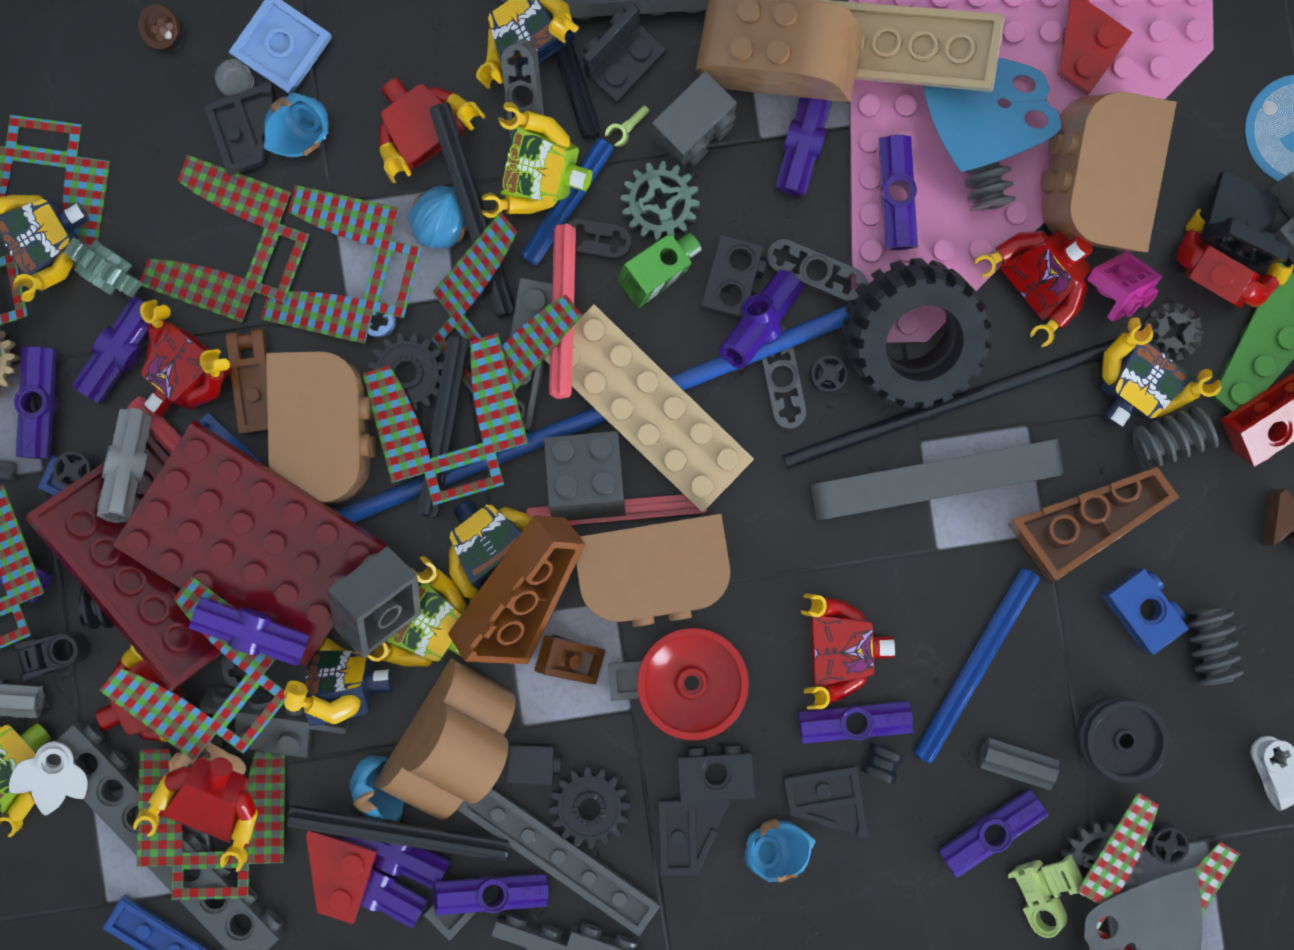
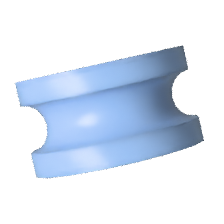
[368,311,396,338]

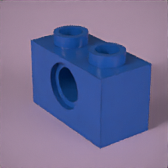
[1100,568,1189,655]

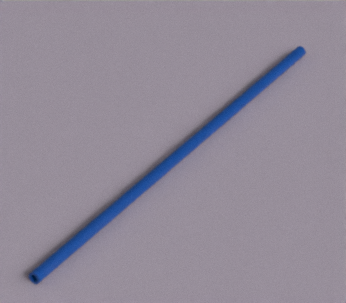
[335,305,850,523]

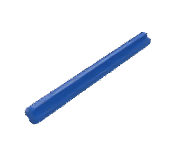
[914,568,1039,763]

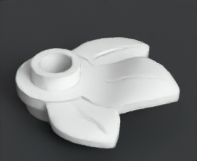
[9,741,88,815]

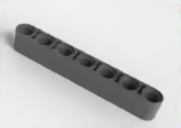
[810,439,1065,521]

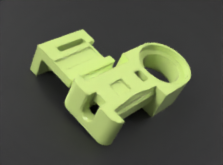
[1008,855,1083,938]

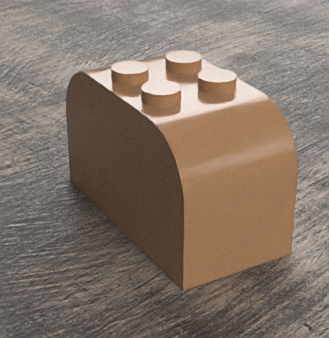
[695,0,864,103]
[1041,92,1177,253]
[266,351,376,504]
[576,514,730,627]

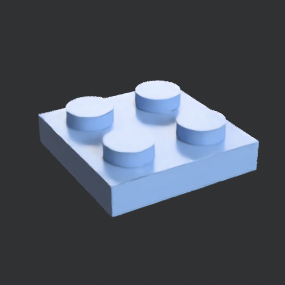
[229,0,332,95]

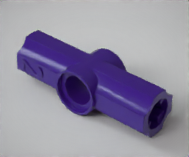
[775,97,832,197]
[878,134,918,251]
[719,269,803,369]
[72,295,148,404]
[14,347,58,459]
[189,596,310,666]
[798,700,913,744]
[938,788,1048,878]
[339,813,451,889]
[361,866,429,929]
[433,873,549,915]

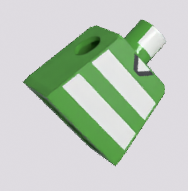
[616,233,702,310]

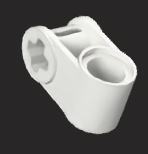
[1250,736,1294,811]

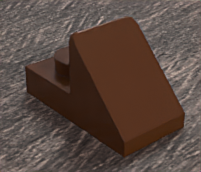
[1262,489,1294,547]
[534,635,606,685]

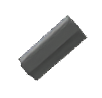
[978,737,1060,791]

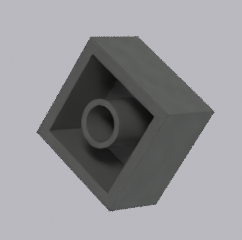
[652,71,737,169]
[544,431,626,521]
[327,546,421,658]

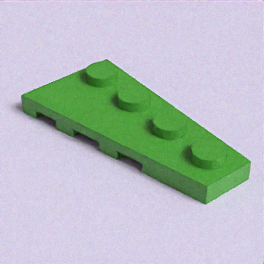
[1210,262,1294,414]

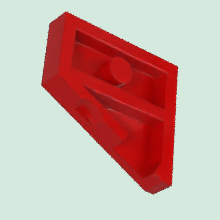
[1057,0,1133,95]
[306,830,378,924]

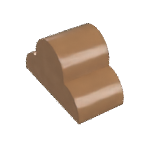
[373,657,516,820]

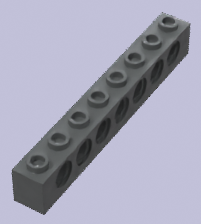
[47,721,286,950]

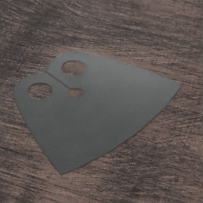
[1084,867,1202,950]

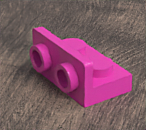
[1087,251,1162,322]

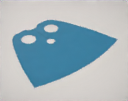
[923,58,1062,172]

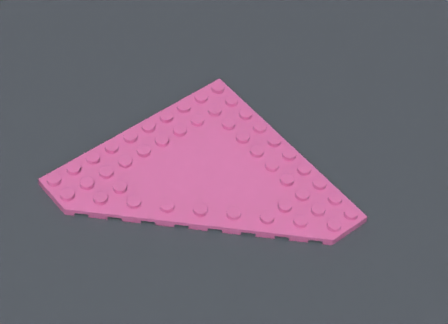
[848,0,1214,344]

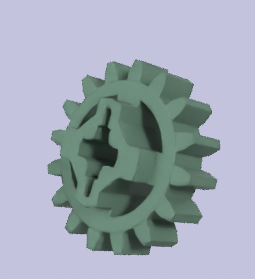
[621,161,700,242]
[64,237,143,298]

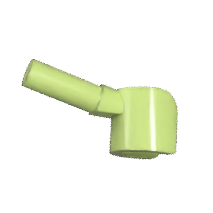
[605,105,650,147]

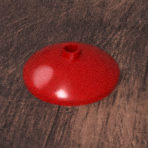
[637,628,749,740]

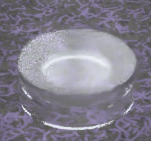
[215,59,254,96]

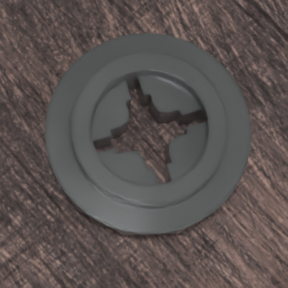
[1144,302,1204,361]

